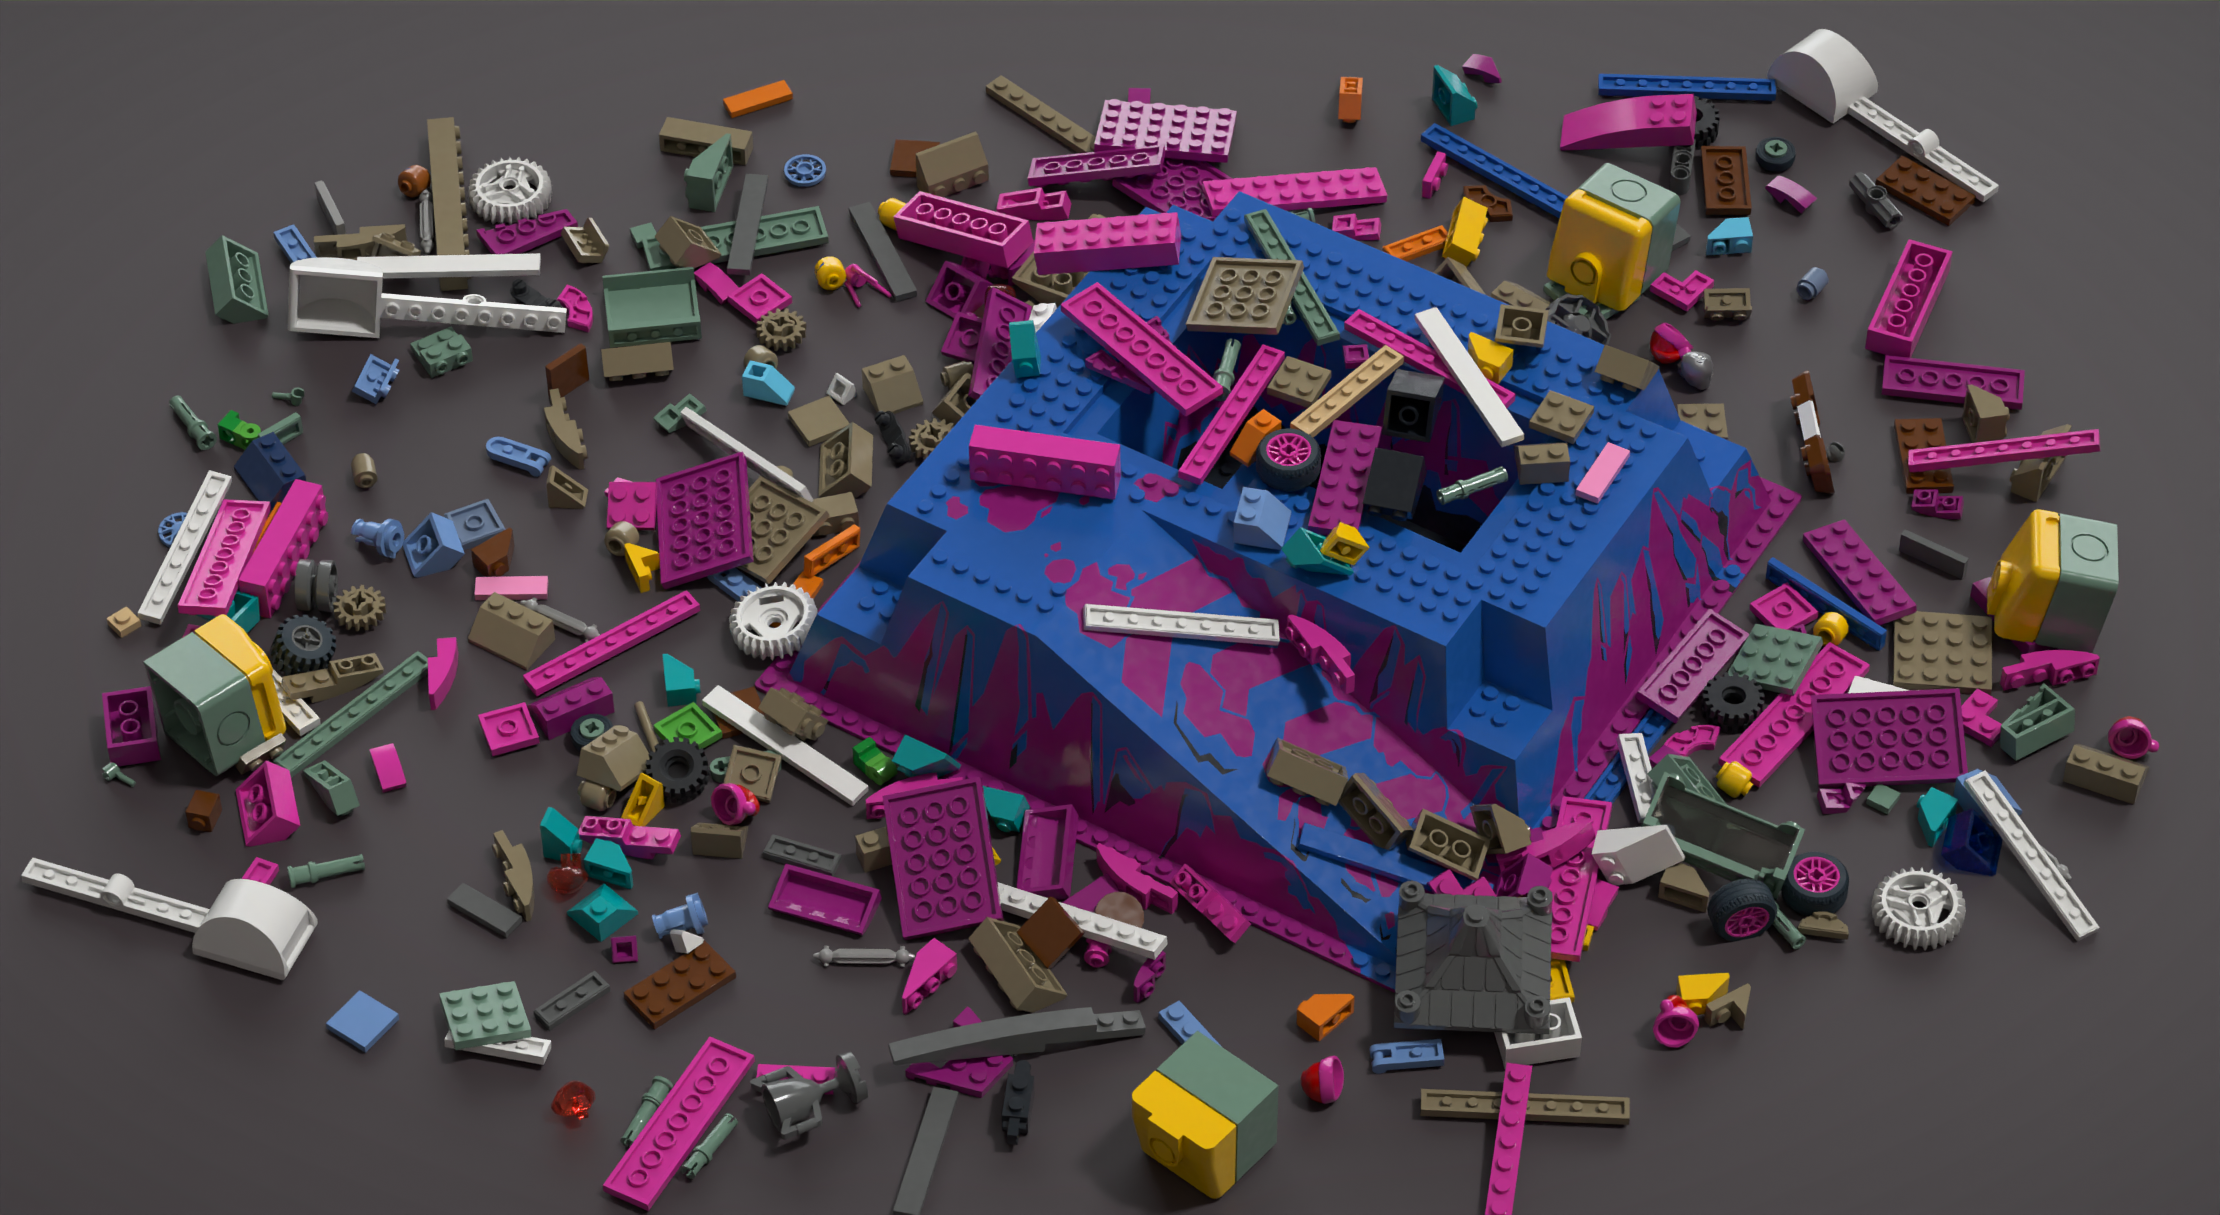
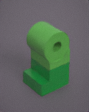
[217,410,261,450]
[852,737,898,785]

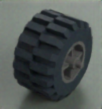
[270,615,337,676]

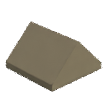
[691,822,748,859]

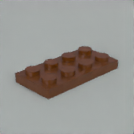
[1700,146,1752,215]
[1875,155,1976,226]
[1894,418,1954,494]
[623,941,736,1030]

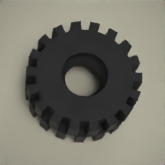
[1694,96,1720,150]
[1701,672,1764,734]
[646,737,710,803]

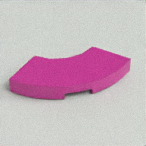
[557,285,593,332]
[1664,725,1720,757]

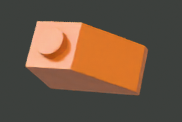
[1230,409,1281,467]
[1297,994,1355,1041]

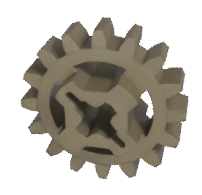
[756,308,806,351]
[909,418,954,460]
[333,585,387,631]

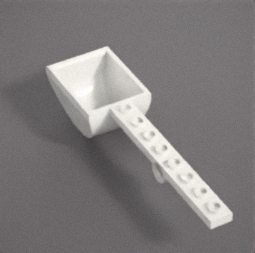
[1767,29,1999,202]
[287,257,567,338]
[21,858,318,980]

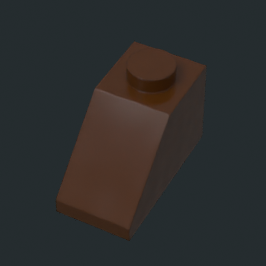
[471,527,515,577]

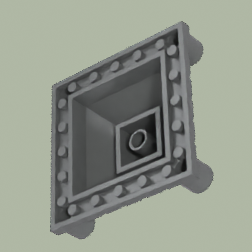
[1394,881,1553,1034]

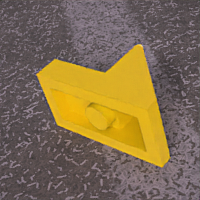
[624,543,660,593]

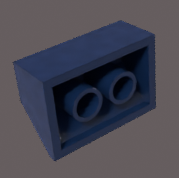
[234,432,306,511]

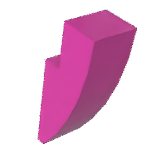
[996,187,1071,220]
[428,637,459,710]

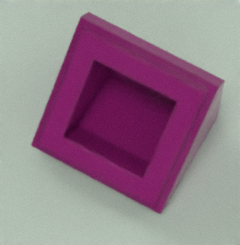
[611,936,638,963]

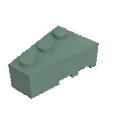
[2000,683,2075,761]

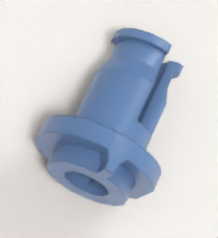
[351,519,404,558]
[652,893,708,939]

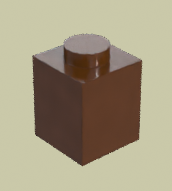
[186,790,222,832]

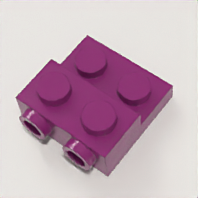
[941,311,983,364]

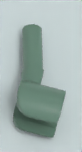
[272,387,305,406]
[102,763,136,787]

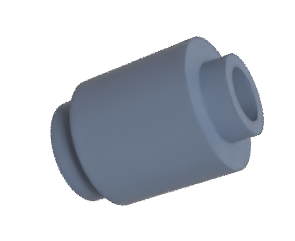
[1796,267,1829,300]

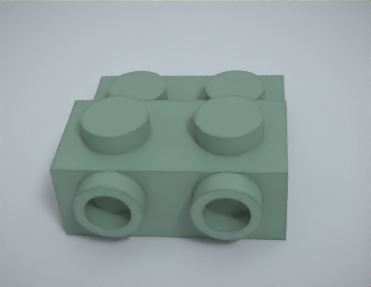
[410,326,473,378]

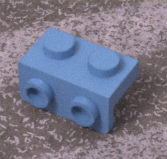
[352,354,399,404]

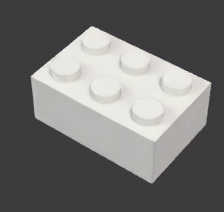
[1494,997,1582,1068]

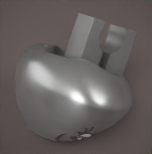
[1678,351,1713,390]

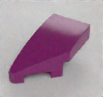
[1462,54,1502,83]
[1817,783,1866,814]

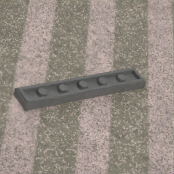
[727,174,768,275]
[849,202,917,302]
[893,1087,959,1215]

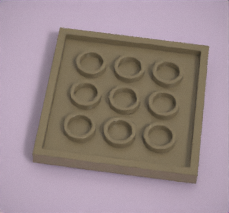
[1186,257,1304,335]
[737,476,830,584]
[1893,611,1992,696]

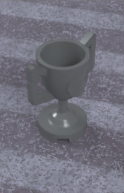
[750,1052,868,1140]

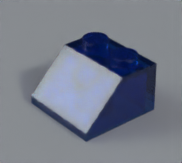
[1941,808,2003,876]

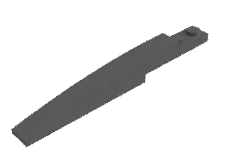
[888,1007,1146,1065]

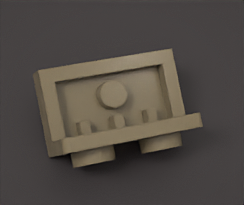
[561,218,609,263]
[371,232,421,257]
[1703,288,1752,321]
[235,733,286,775]

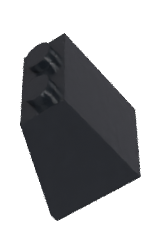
[1382,369,1445,443]
[1363,447,1427,521]

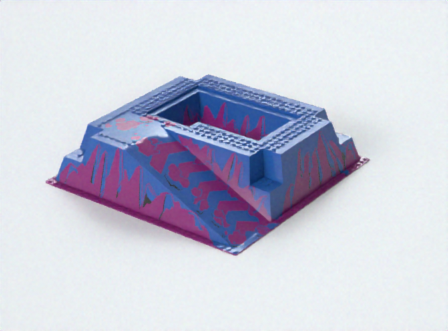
[755,191,1802,993]

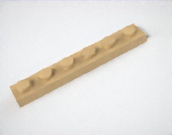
[1290,345,1404,437]

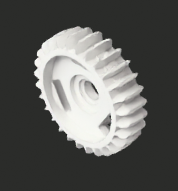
[468,157,552,225]
[729,582,818,661]
[1871,867,1966,950]

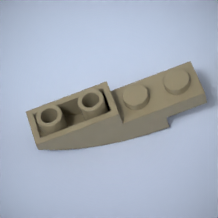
[314,224,407,260]
[544,388,588,470]
[281,653,384,703]
[492,830,535,922]

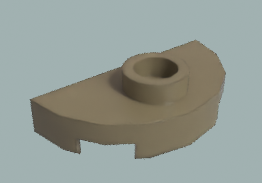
[1798,911,1849,940]

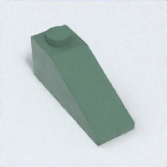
[303,760,360,816]

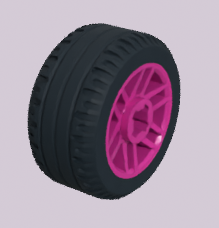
[1256,429,1321,492]
[1781,851,1849,917]
[1707,879,1777,941]

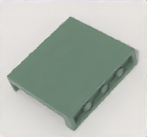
[602,267,702,348]

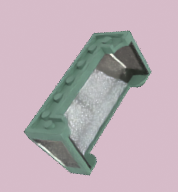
[1642,772,1805,899]

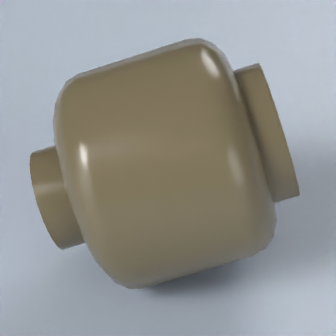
[744,345,778,369]
[604,521,639,556]
[578,779,616,811]

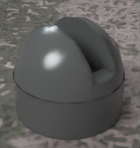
[1826,442,1845,463]

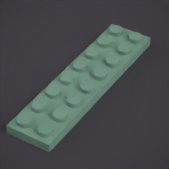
[641,206,829,271]

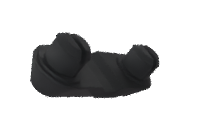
[510,279,563,308]
[874,411,911,463]

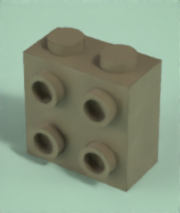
[758,687,828,741]

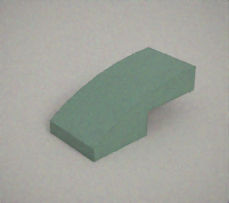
[653,393,707,433]

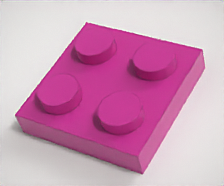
[727,273,792,324]
[607,482,657,530]
[1749,583,1818,631]
[478,702,540,756]

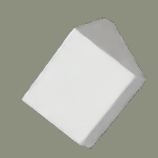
[826,373,857,405]
[670,929,704,954]

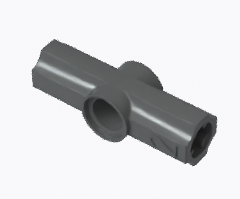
[1849,172,1903,229]

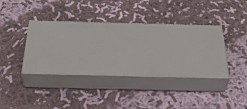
[315,180,346,235]

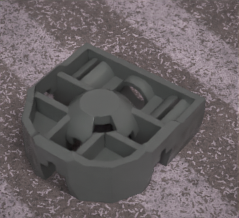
[1545,294,1611,345]

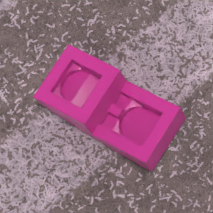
[1332,214,1381,240]
[694,262,739,305]
[369,743,407,792]
[1588,879,1619,931]

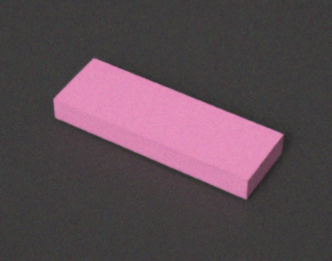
[1576,442,1630,504]
[475,576,548,600]

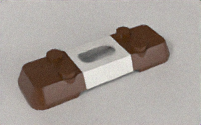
[1790,370,1835,494]

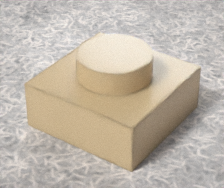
[106,607,141,638]

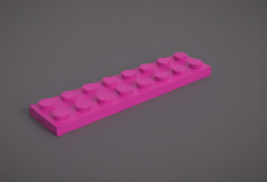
[1202,167,1387,217]
[1061,282,1223,416]
[178,499,271,617]
[1718,642,1870,788]
[1548,796,1612,962]
[603,1036,755,1211]

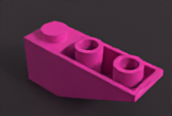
[902,938,957,1015]

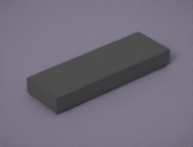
[1899,530,1969,579]
[763,834,842,877]
[447,883,522,938]
[533,970,611,1031]

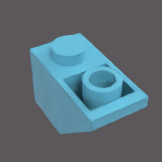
[1706,217,1753,255]
[742,361,795,406]

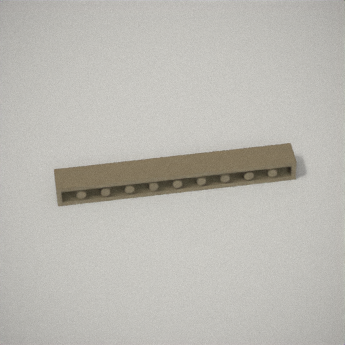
[427,117,472,291]

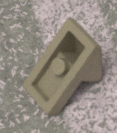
[1704,983,1751,1029]

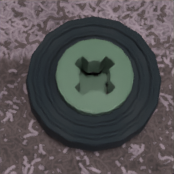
[1755,137,1796,172]
[570,714,613,752]

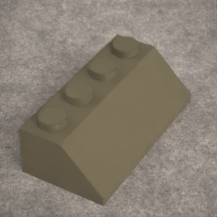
[968,917,1068,1013]

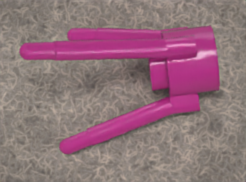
[844,264,892,307]

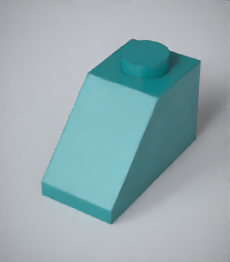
[1009,320,1041,378]
[662,654,701,707]
[983,786,1030,833]
[1916,787,1958,847]
[540,807,583,863]
[584,838,633,889]

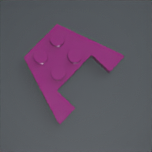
[1085,316,1176,395]
[905,1006,1013,1098]

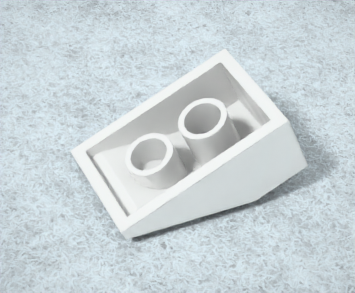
[1592,825,1685,885]

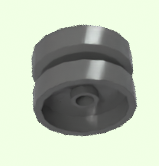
[295,559,338,613]

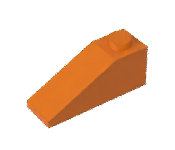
[1338,77,1363,123]

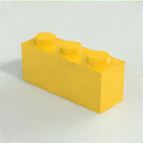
[1442,197,1488,267]

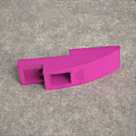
[1285,614,1355,695]
[2000,650,2100,690]
[865,772,963,819]
[579,816,681,859]
[1496,818,1596,872]
[1096,843,1178,914]
[1169,864,1251,943]

